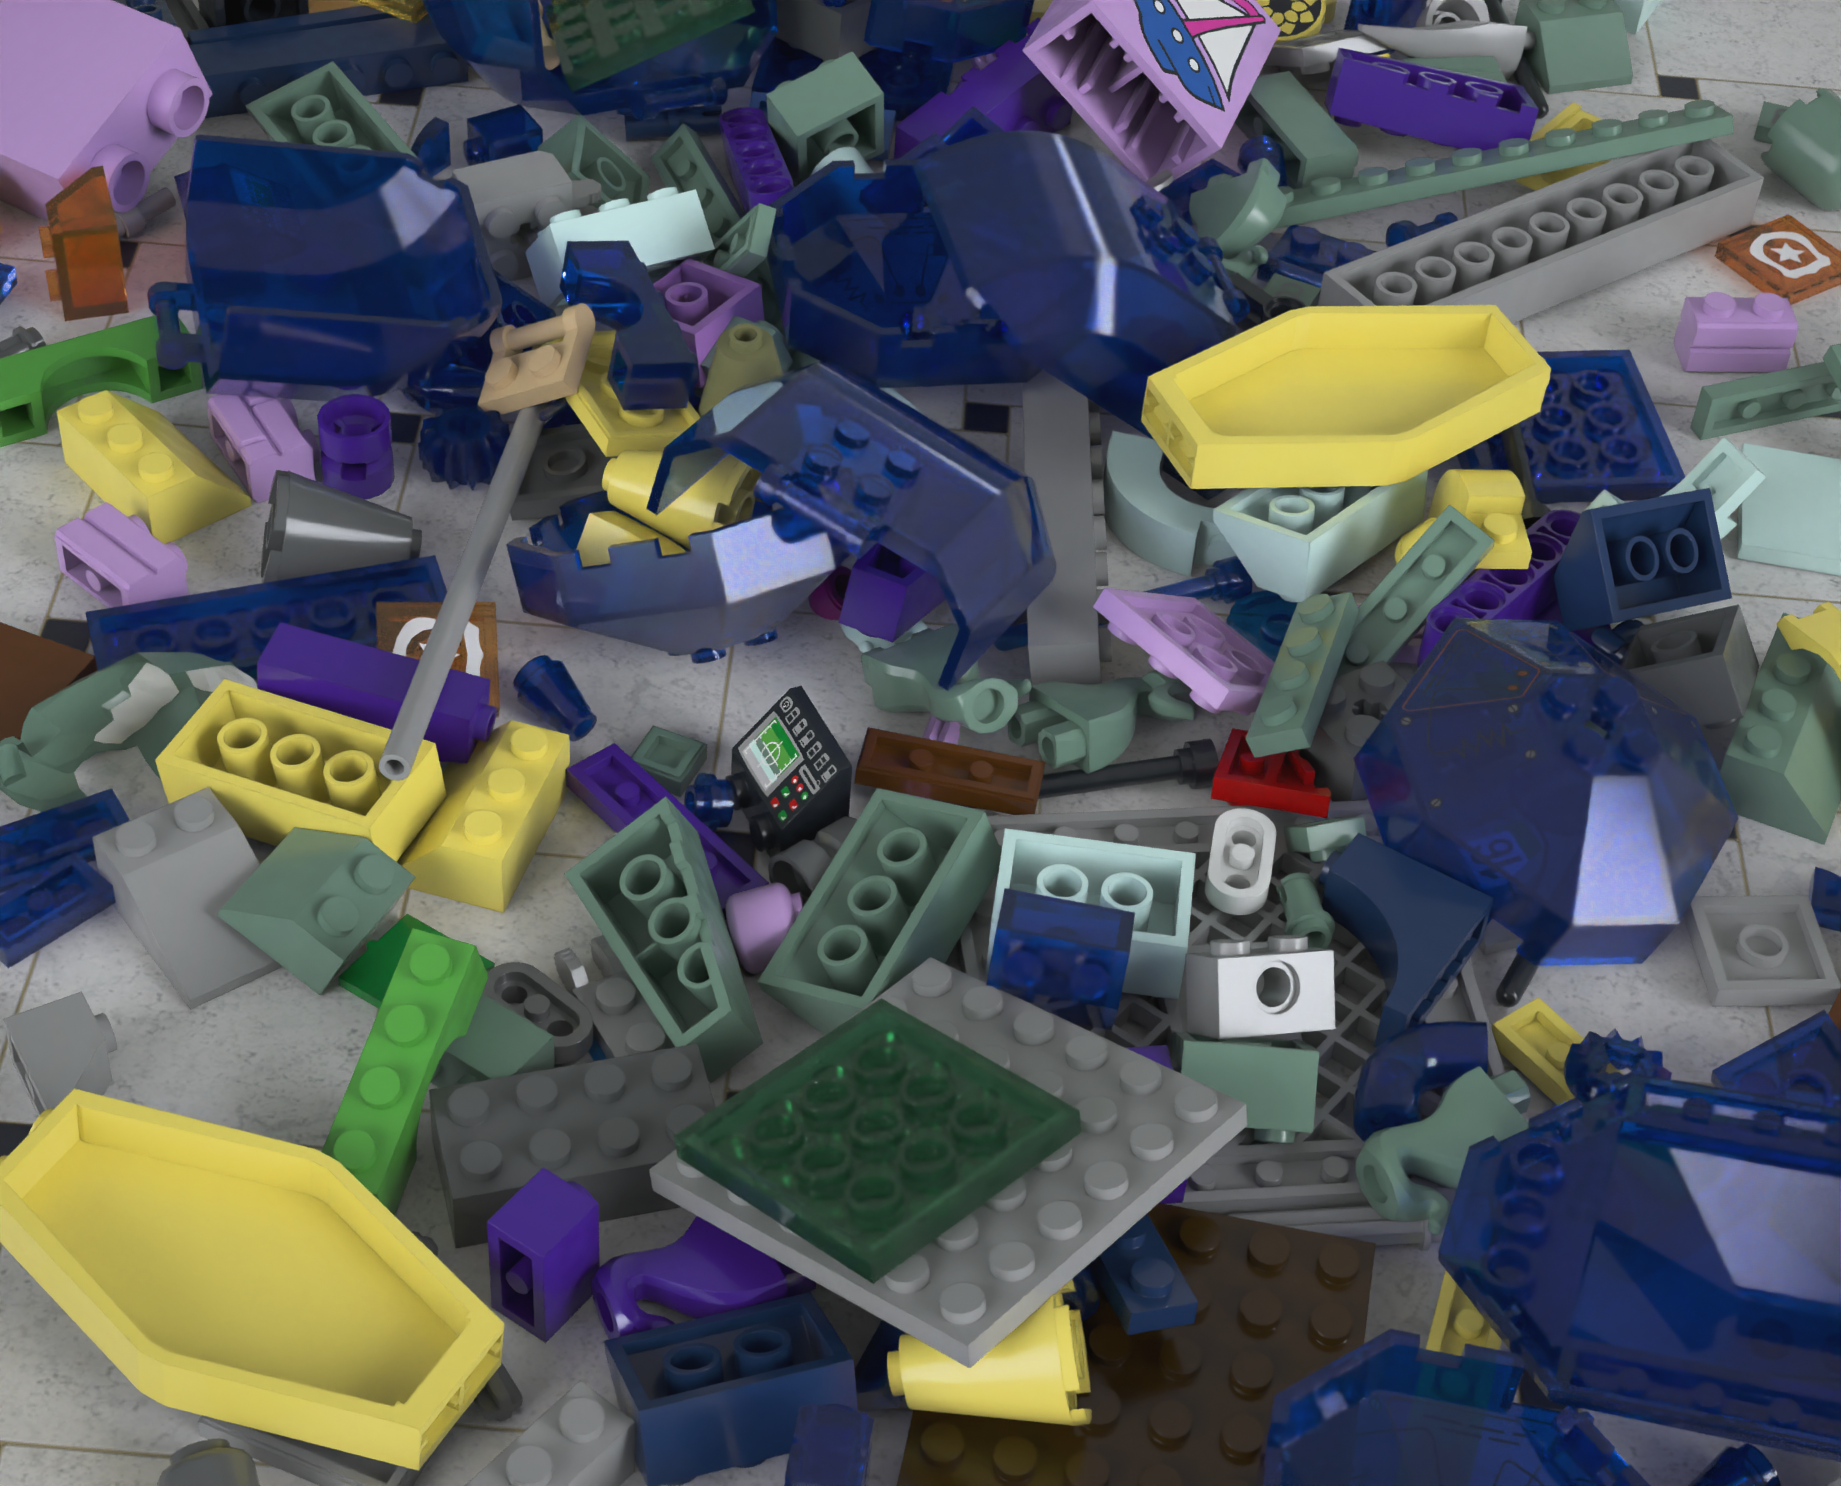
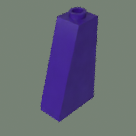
[257,622,497,763]

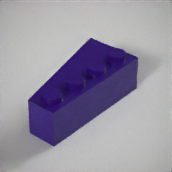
[893,18,1073,193]
[1324,47,1539,151]
[838,455,1026,643]

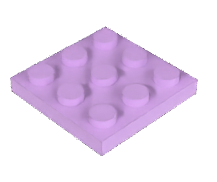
[1093,588,1275,716]

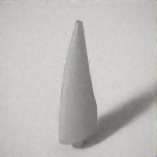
[1358,20,1536,80]

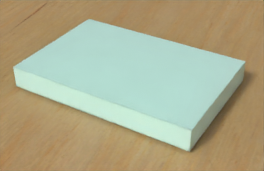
[1737,443,1841,576]

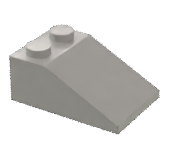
[92,787,283,1010]

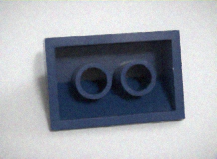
[1553,488,1732,633]
[604,1292,861,1486]

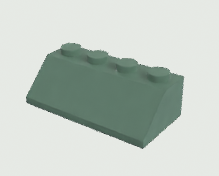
[246,61,428,231]
[1709,613,1841,845]
[757,788,1001,1036]

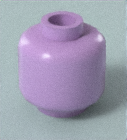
[725,883,805,974]

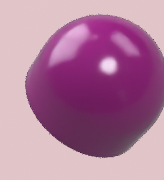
[808,565,851,620]

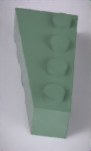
[564,797,763,1083]

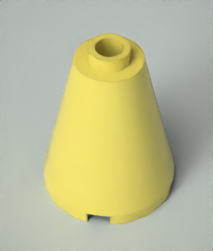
[602,450,768,568]
[887,1279,1092,1426]

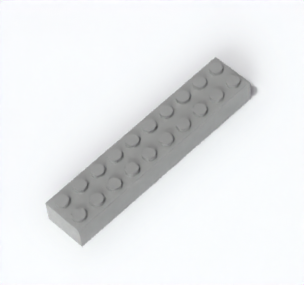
[1318,139,1764,323]

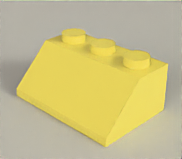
[57,390,251,544]
[397,720,570,913]

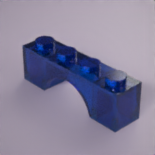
[559,241,699,410]

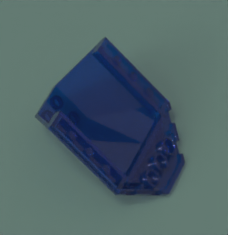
[1438,1073,1841,1462]

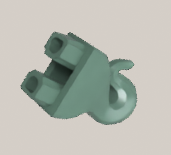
[1184,158,1287,299]
[861,623,1032,734]
[1008,670,1195,774]
[1356,1066,1569,1235]

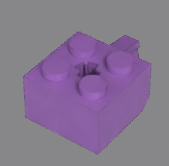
[610,258,764,389]

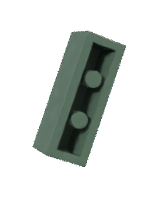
[1234,71,1358,190]

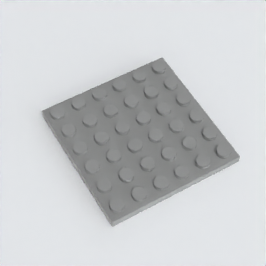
[649,957,1247,1368]

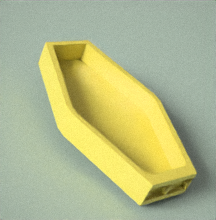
[1141,305,1551,489]
[0,1089,504,1471]

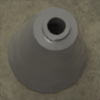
[261,470,422,585]

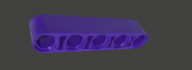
[719,107,800,242]
[1417,509,1581,683]

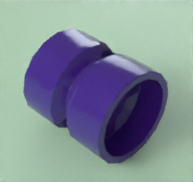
[317,394,395,499]

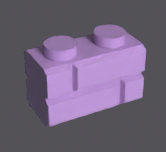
[1674,292,1798,372]
[207,381,320,503]
[54,502,188,629]

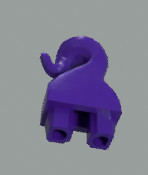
[591,1216,816,1339]

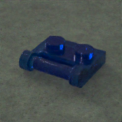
[1257,225,1377,288]

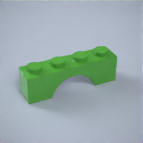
[0,310,203,447]
[321,928,489,1216]

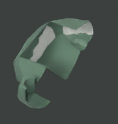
[0,652,257,819]

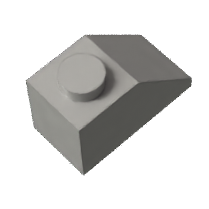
[4,991,117,1116]

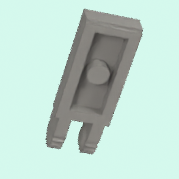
[554,935,675,1059]

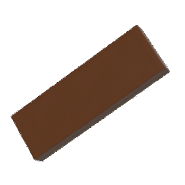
[854,727,1046,815]

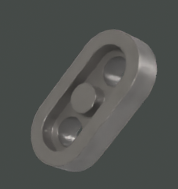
[483,962,593,1064]

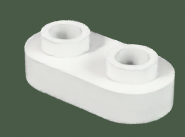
[1205,808,1277,915]

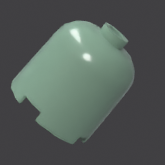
[1761,88,1841,211]

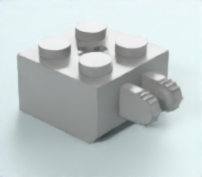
[452,150,601,289]

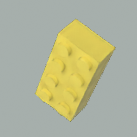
[155,679,447,862]

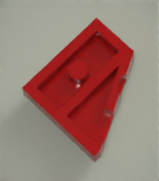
[1211,728,1331,818]

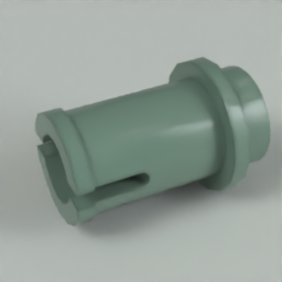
[1276,872,1335,949]

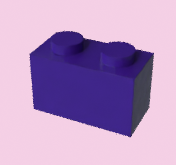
[487,1167,600,1343]

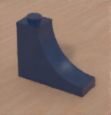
[1319,833,1494,1058]

